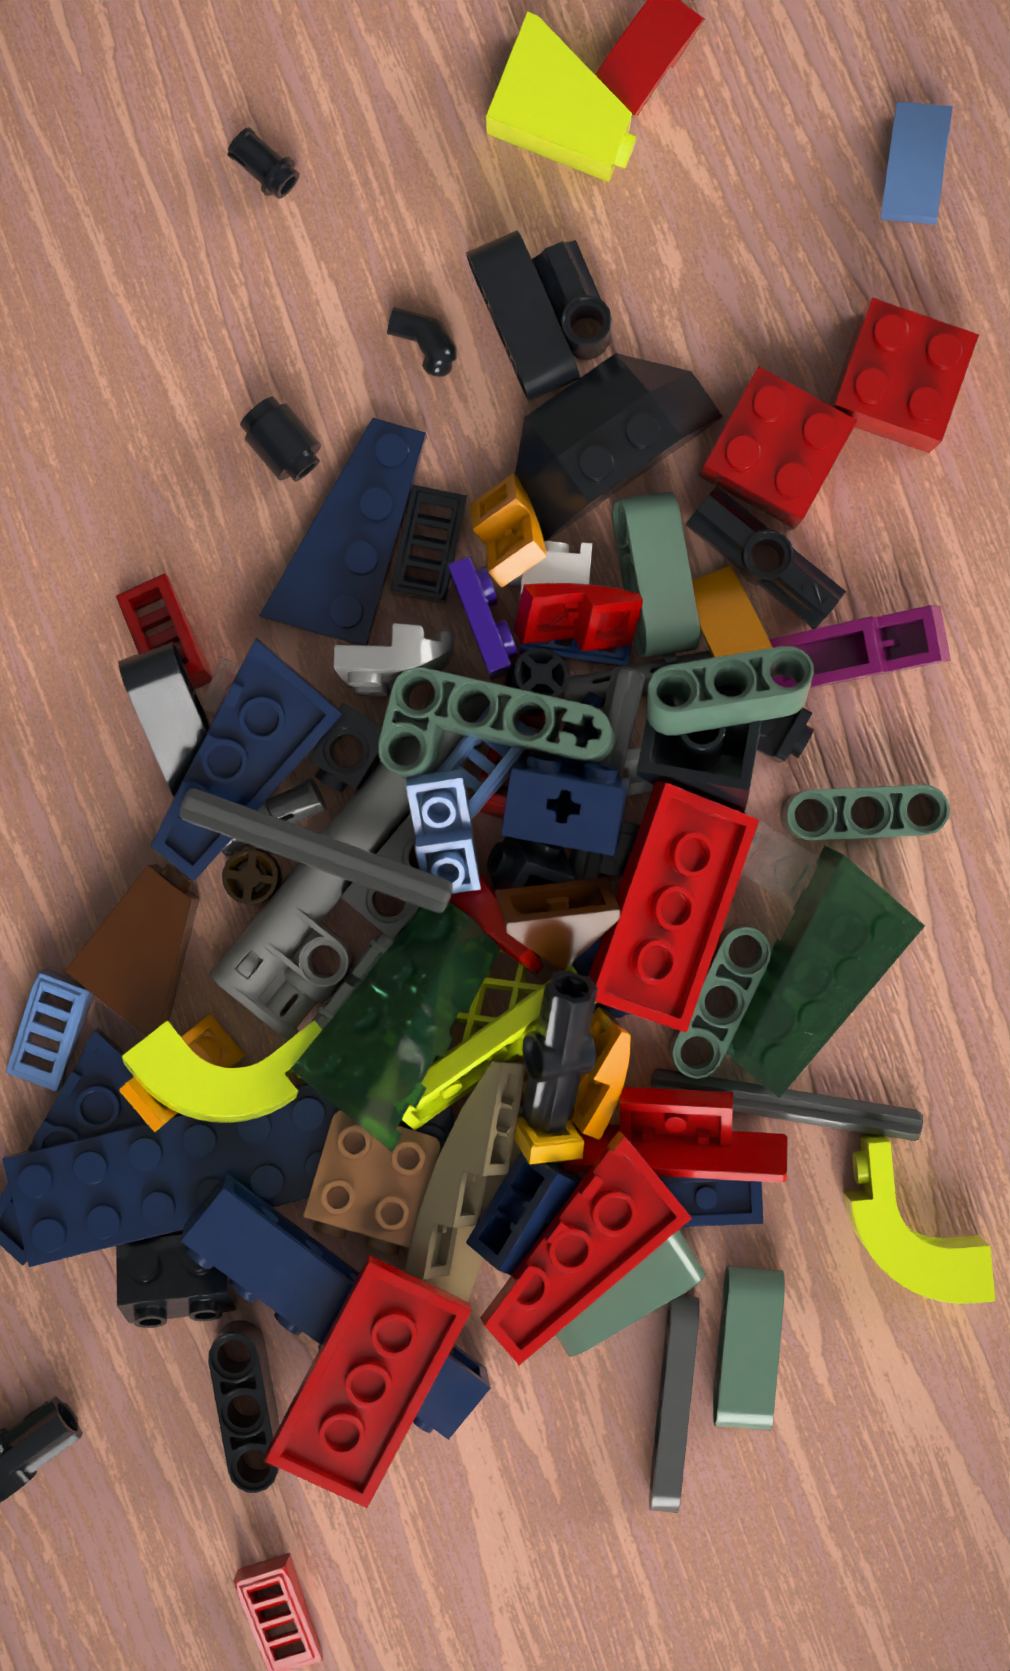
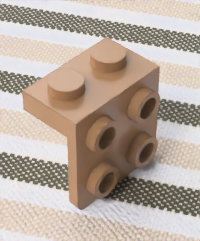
[303,1110,440,1255]

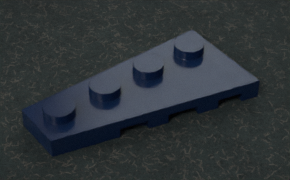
[259,418,427,646]
[151,637,342,881]
[0,1028,146,1266]

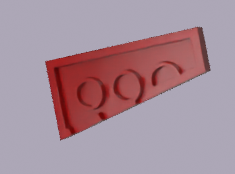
[480,1130,692,1366]

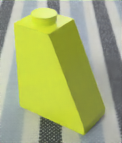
[486,11,637,182]

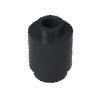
[240,396,321,482]

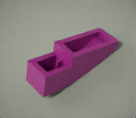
[769,605,951,688]

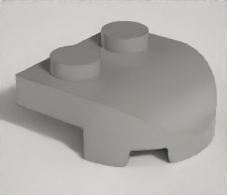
[333,624,454,697]

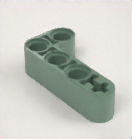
[378,667,615,779]

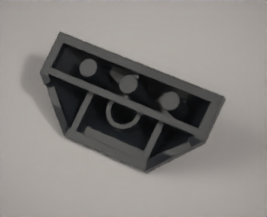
[515,353,723,541]

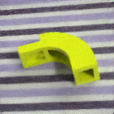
[122,1020,329,1123]
[843,1134,995,1304]

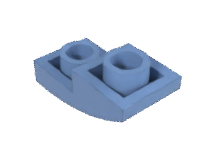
[880,102,953,225]
[406,769,481,893]

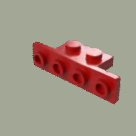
[562,1087,788,1183]

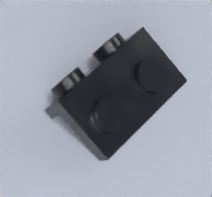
[116,1234,237,1328]

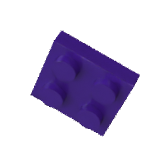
[448,556,517,680]

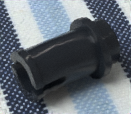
[227,127,299,199]

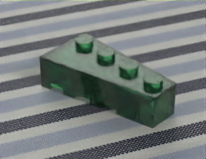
[726,845,925,1098]
[291,902,501,1152]

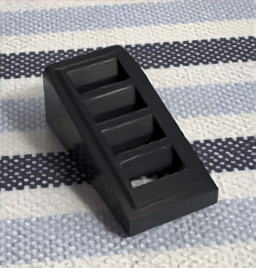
[390,485,467,605]

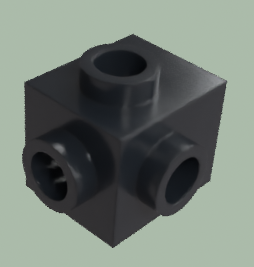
[487,836,575,893]

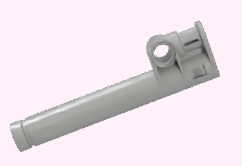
[209,671,490,1040]

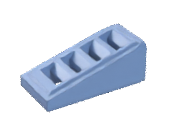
[436,705,538,820]
[6,969,94,1092]

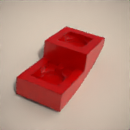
[595,0,705,115]
[513,583,644,651]

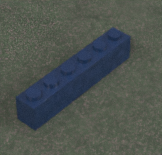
[181,1173,491,1440]

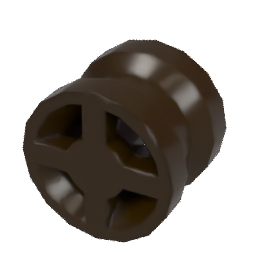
[222,849,282,905]

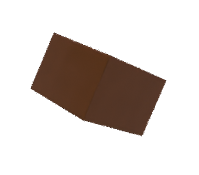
[496,877,620,971]

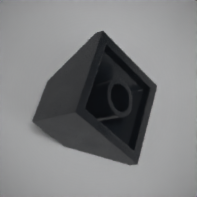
[636,668,762,814]

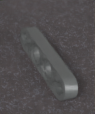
[649,1296,700,1513]

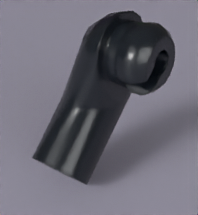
[387,307,457,377]

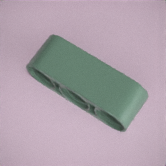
[612,492,700,658]
[646,646,813,735]
[780,785,950,840]
[669,924,771,1079]
[556,1229,706,1357]
[713,1266,785,1431]

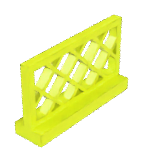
[358,925,597,1130]

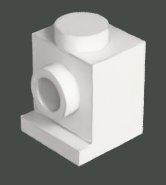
[510,541,592,599]

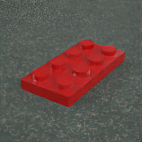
[589,781,759,1033]
[265,1255,472,1508]

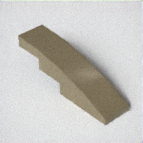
[405,1061,526,1280]

